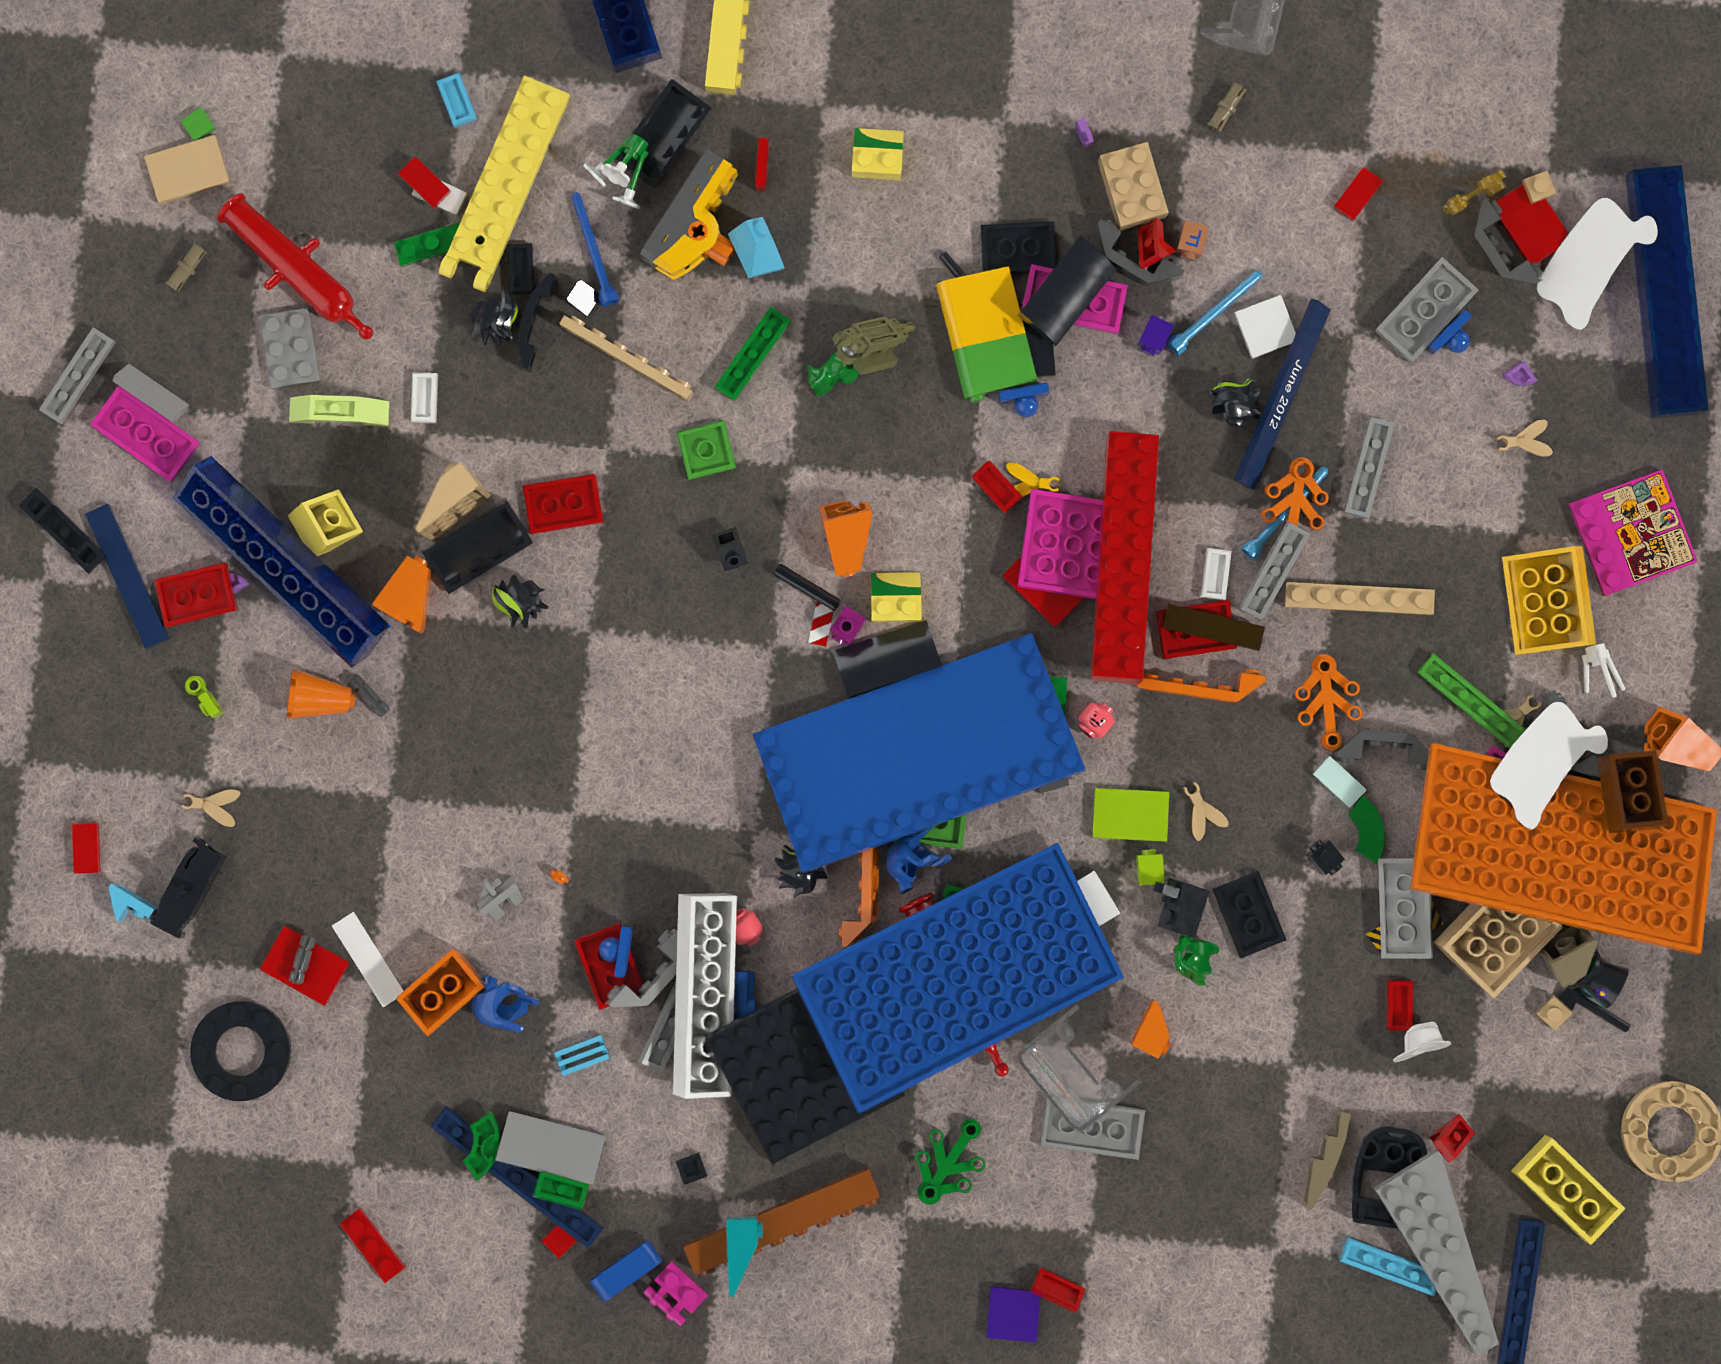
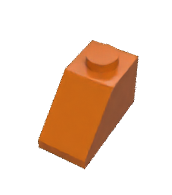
[1130,999,1171,1059]

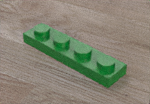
[393,222,485,267]
[714,307,791,402]

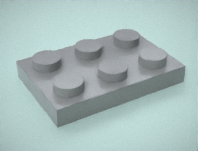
[260,308,321,389]

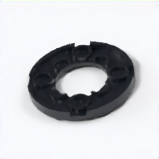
[190,1001,292,1101]

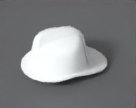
[1393,1022,1451,1062]

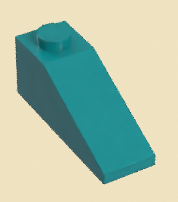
[726,1216,763,1297]

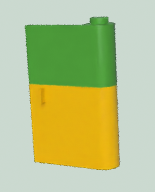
[936,266,1037,403]

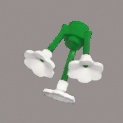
[583,134,649,209]

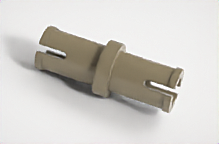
[1207,82,1247,133]
[166,243,208,292]

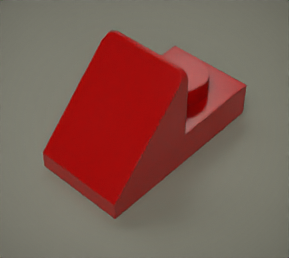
[1137,218,1176,269]
[1430,1114,1475,1163]

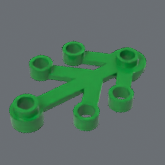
[915,1118,986,1205]

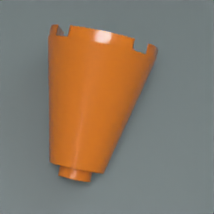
[286,669,355,719]

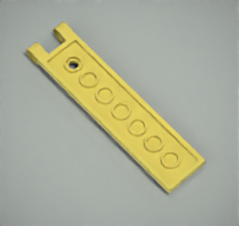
[439,76,570,292]

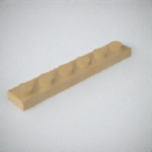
[559,315,693,402]
[1284,582,1435,615]

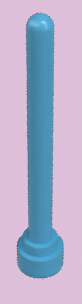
[1166,271,1262,356]
[1241,467,1328,561]

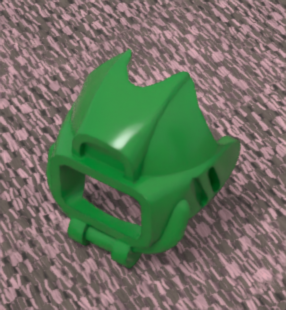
[1173,935,1219,986]

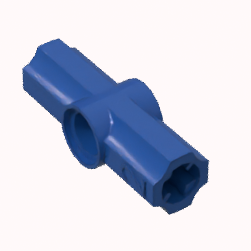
[733,971,755,1021]

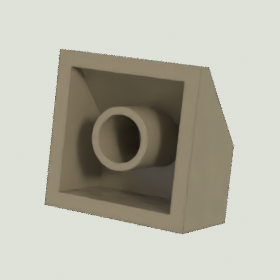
[1539,926,1597,988]

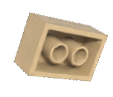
[1098,142,1169,231]

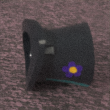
[1566,949,1629,1009]

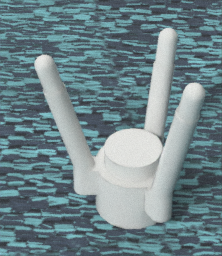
[1582,643,1625,698]

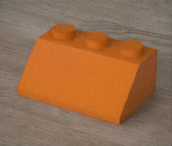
[396,949,485,1036]

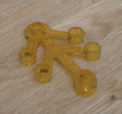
[1441,169,1507,216]

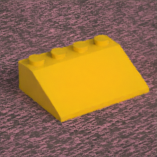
[1502,546,1596,655]

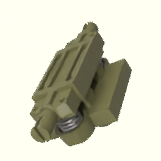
[832,316,915,375]

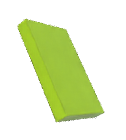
[1092,788,1169,842]

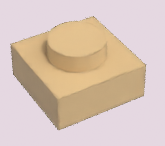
[1522,171,1556,204]
[1536,994,1572,1031]

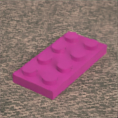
[1022,264,1128,335]
[90,385,201,483]

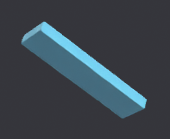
[1339,1237,1436,1296]

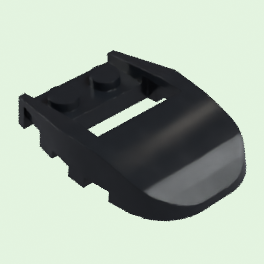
[1351,1126,1427,1229]

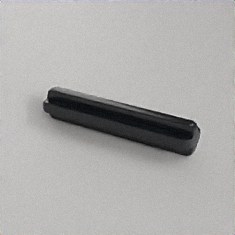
[774,564,841,611]

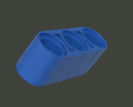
[589,1240,663,1302]

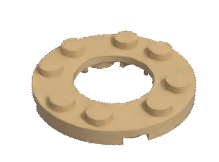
[1621,1081,1721,1182]

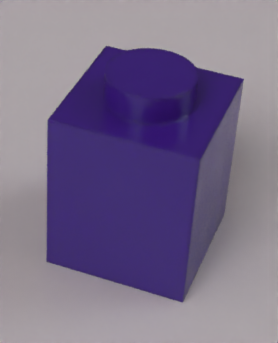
[1137,315,1174,356]

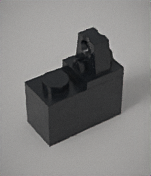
[1153,878,1210,938]

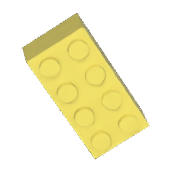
[1511,1135,1625,1245]

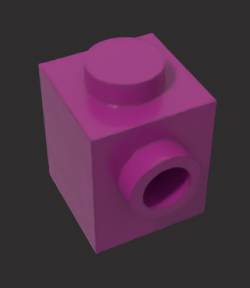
[829,606,867,646]

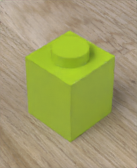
[1136,849,1165,886]

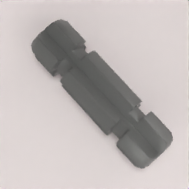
[348,675,389,717]
[289,935,316,984]

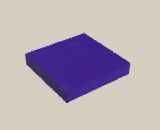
[986,1286,1040,1342]

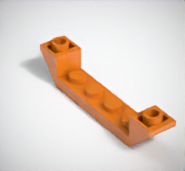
[1134,669,1266,703]
[839,846,879,947]

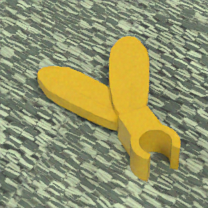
[1006,463,1060,497]

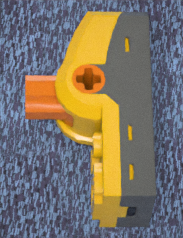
[640,149,738,280]

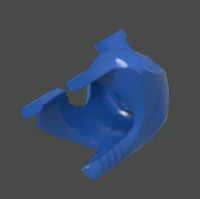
[885,826,952,894]
[471,975,539,1033]

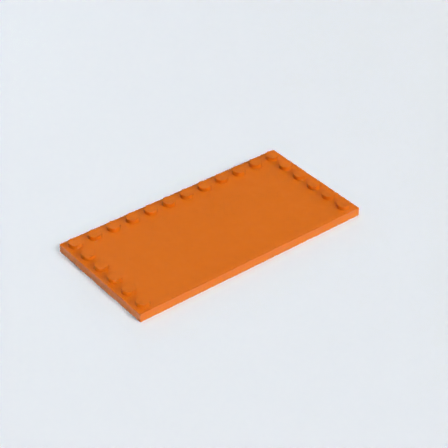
[1410,743,1717,955]

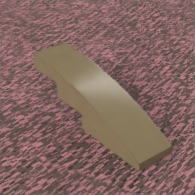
[1303,1110,1351,1210]

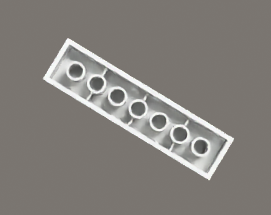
[673,893,737,1099]

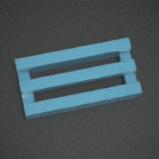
[554,1035,610,1076]

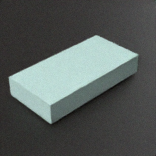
[1312,756,1366,808]

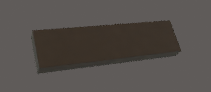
[1162,604,1265,651]

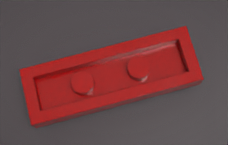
[340,1208,406,1283]

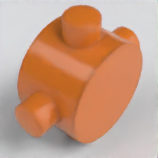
[549,869,569,885]

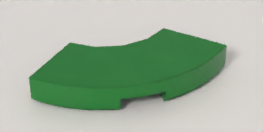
[1348,795,1385,864]
[463,1111,500,1181]

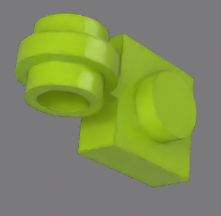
[185,676,225,718]

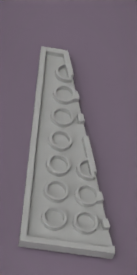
[1374,1149,1499,1357]

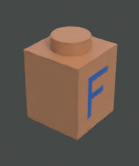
[1175,220,1209,261]

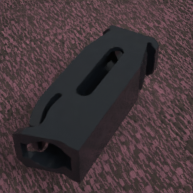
[149,837,227,939]

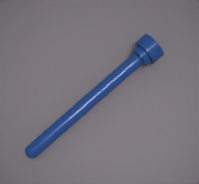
[571,192,620,307]

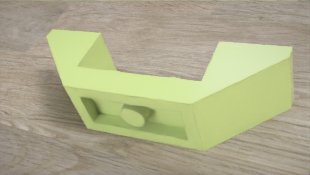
[289,395,390,426]

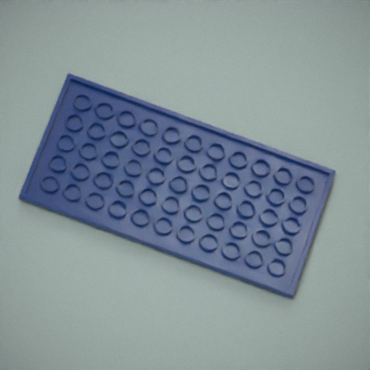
[752,633,1085,873]
[791,843,1124,1113]

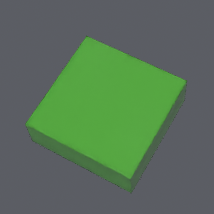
[181,107,216,141]

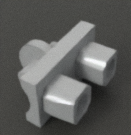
[477,876,523,921]

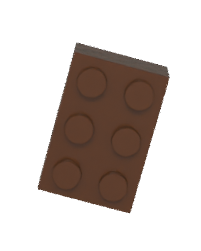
[1597,750,1669,834]

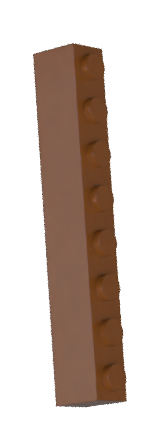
[683,1167,880,1276]

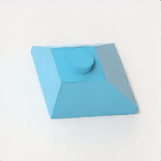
[728,217,785,278]

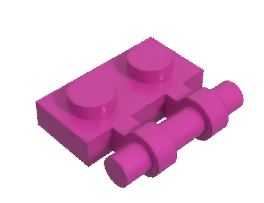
[643,1260,708,1326]

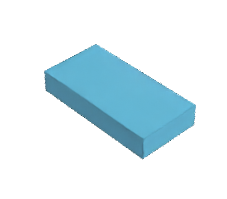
[436,73,478,128]

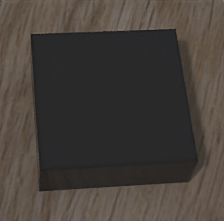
[676,1152,708,1185]

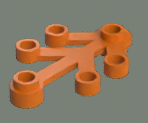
[1260,457,1329,530]
[1294,654,1362,751]

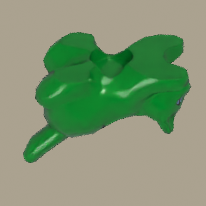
[807,351,859,396]

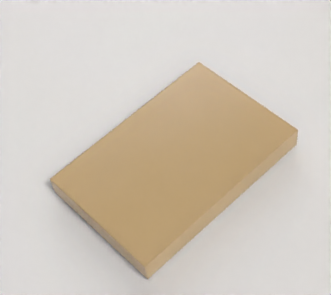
[144,135,231,205]

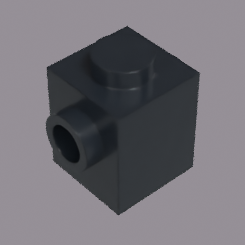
[712,527,748,571]
[1306,839,1345,875]

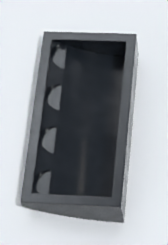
[614,78,712,188]
[1017,235,1117,346]
[422,499,533,594]
[833,620,942,698]

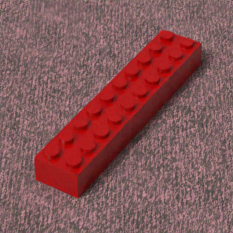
[1090,431,1159,684]

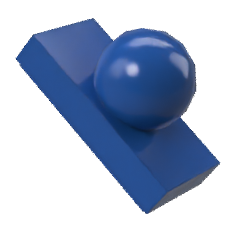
[1427,310,1472,354]
[998,382,1050,417]
[599,925,633,978]

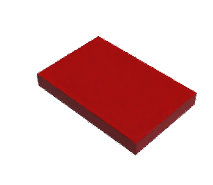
[1496,184,1569,263]
[522,474,604,535]
[1002,557,1084,628]
[154,562,238,628]
[1156,600,1237,660]
[574,923,643,1010]
[259,926,350,1006]

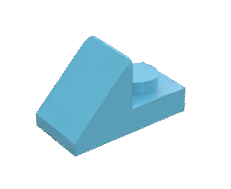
[109,883,158,922]

